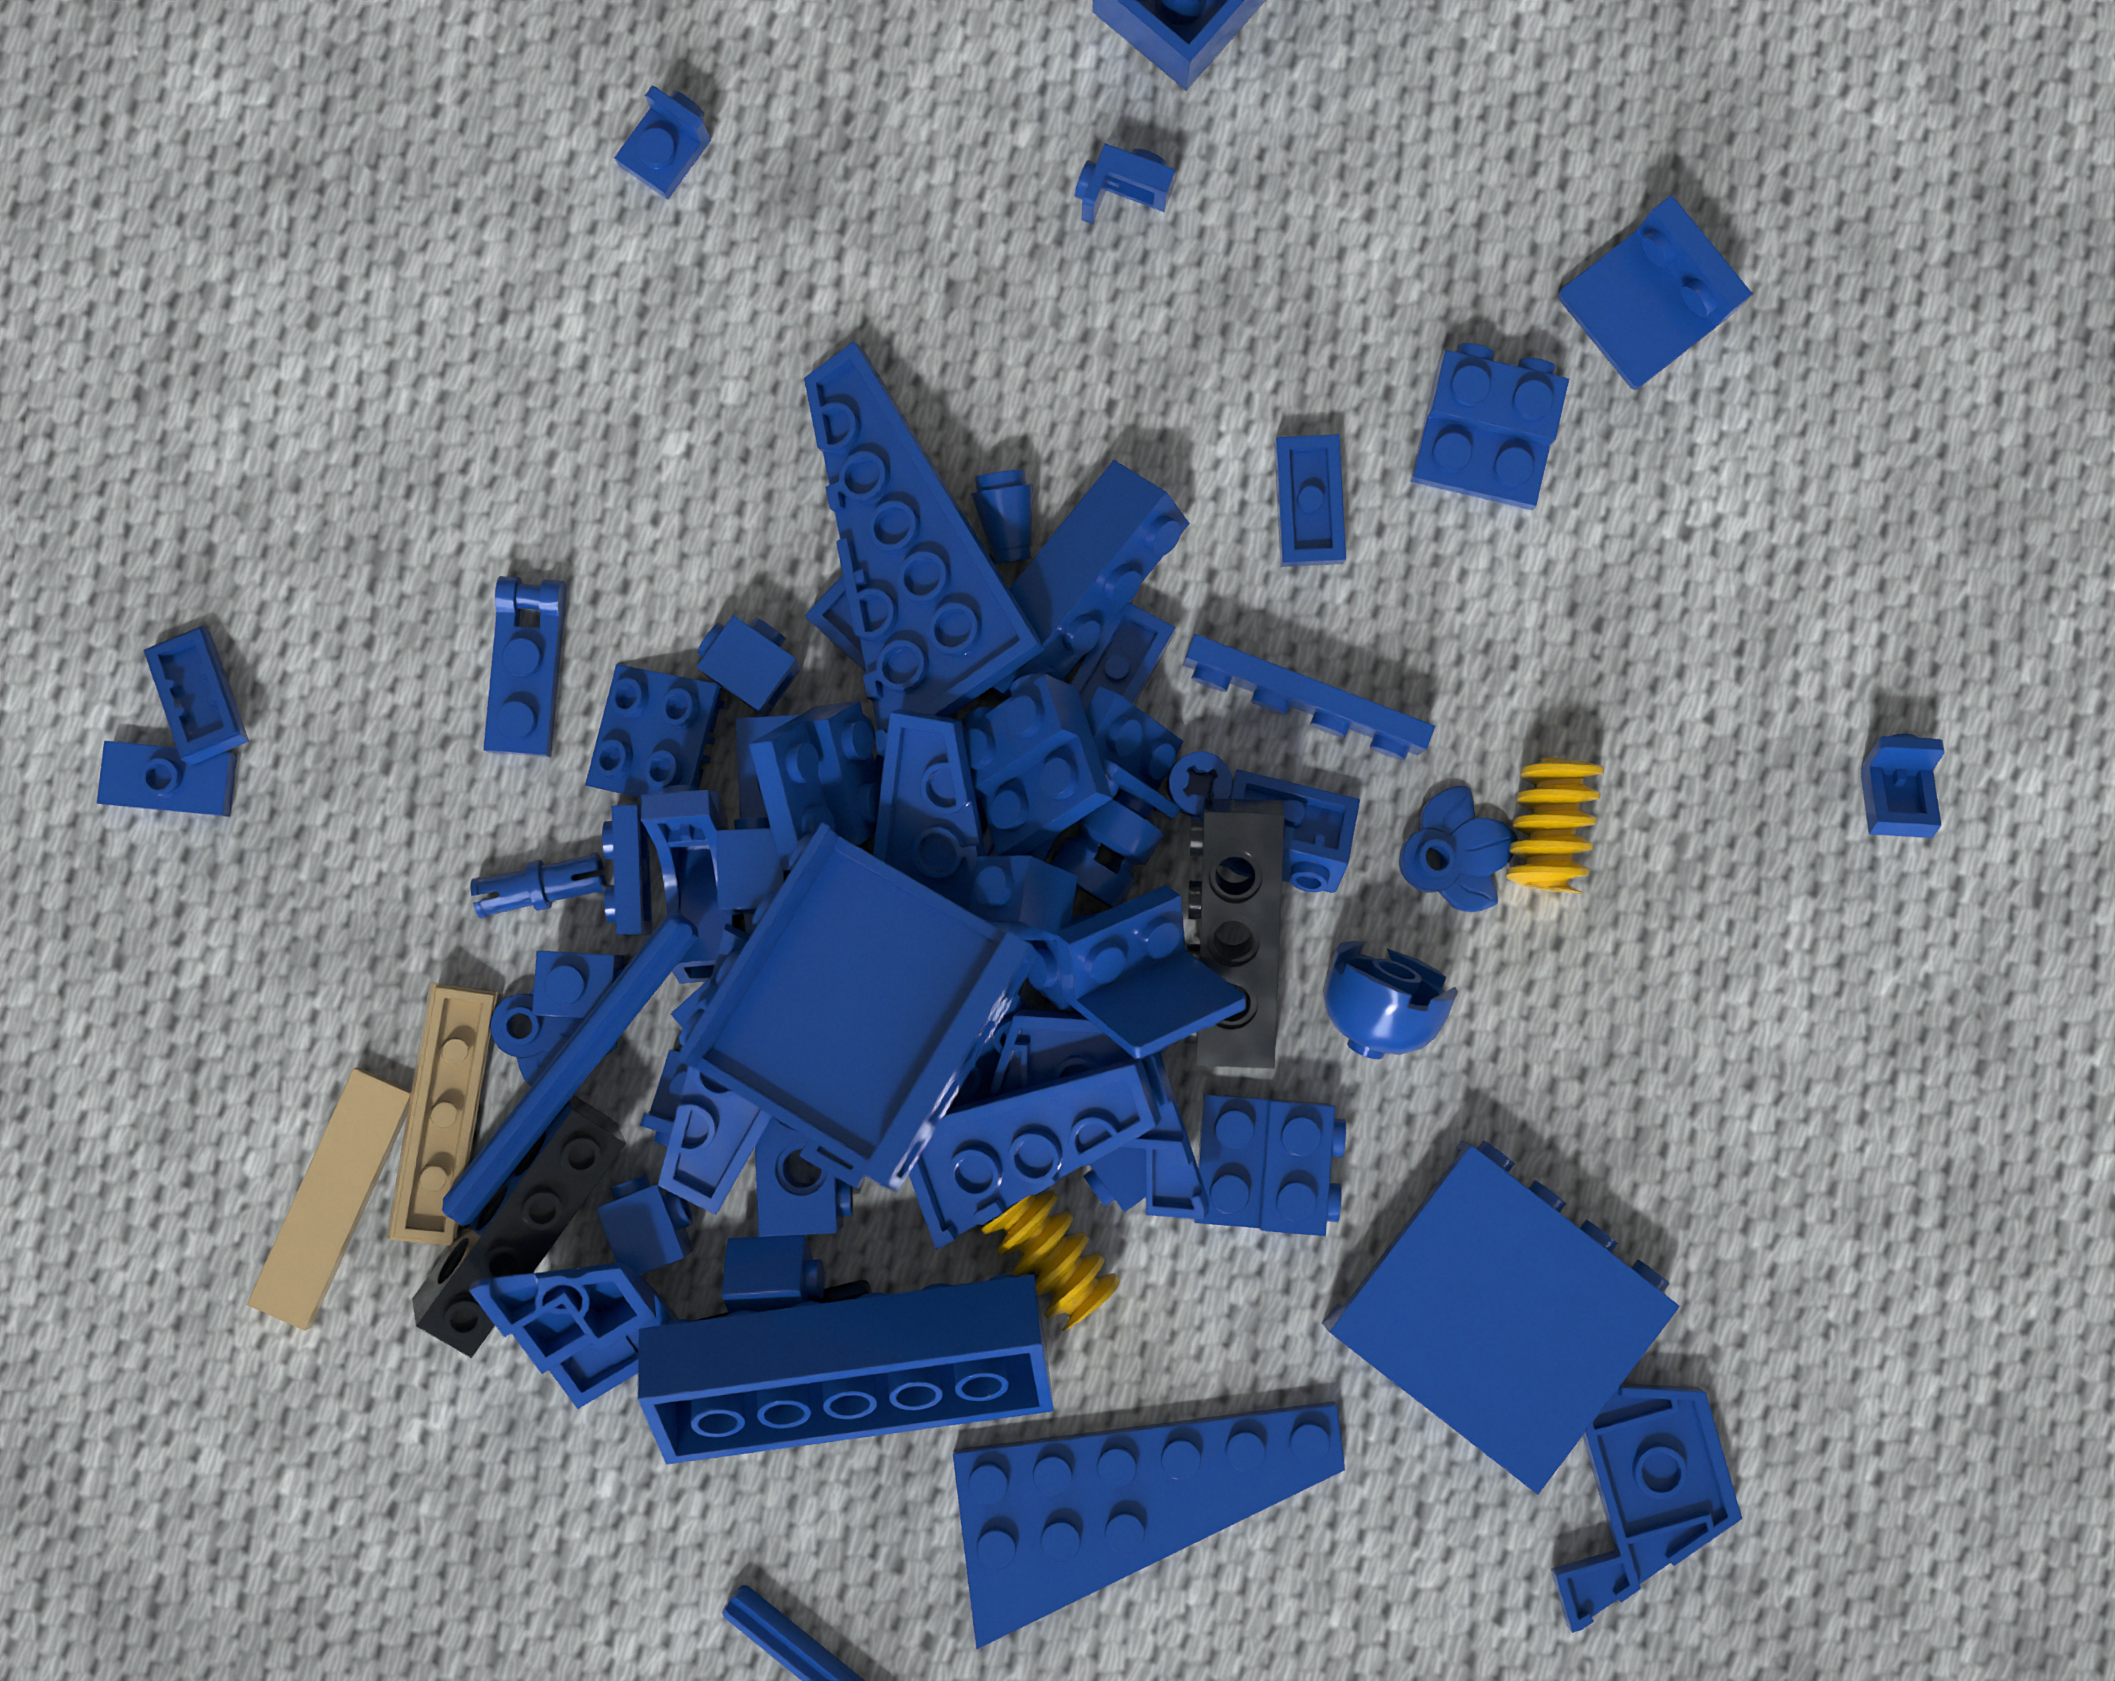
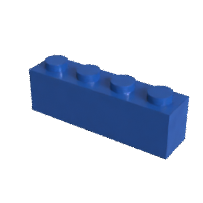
[988,460,1190,701]

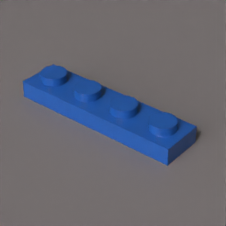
[1183,634,1436,760]

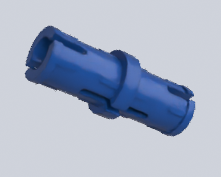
[470,852,607,919]

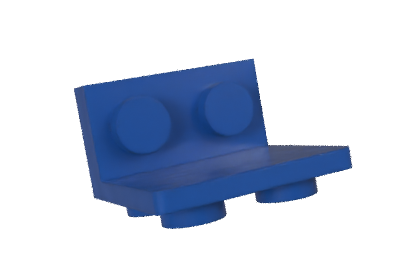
[1558,195,1753,390]
[1055,885,1246,1058]

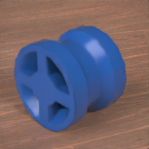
[1167,751,1232,817]

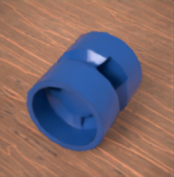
[1050,799,1165,908]

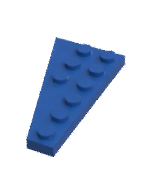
[804,341,1046,757]
[953,1401,1345,1650]

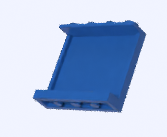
[675,822,1040,1192]
[1322,1140,1680,1495]

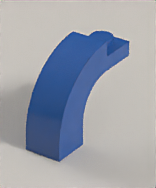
[641,785,741,984]

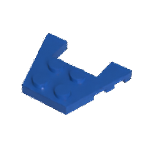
[990,1009,1209,1220]
[1551,1383,1742,1633]

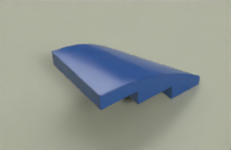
[470,1262,679,1409]

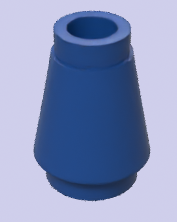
[971,469,1033,564]

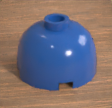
[1323,941,1458,1059]

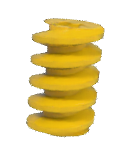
[1506,758,1604,894]
[981,1190,1121,1331]

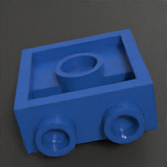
[1410,343,1569,510]
[962,674,1113,856]
[749,701,882,871]
[1194,1093,1346,1236]

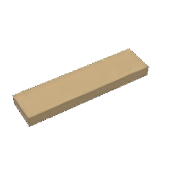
[386,982,498,1245]
[246,1067,411,1331]

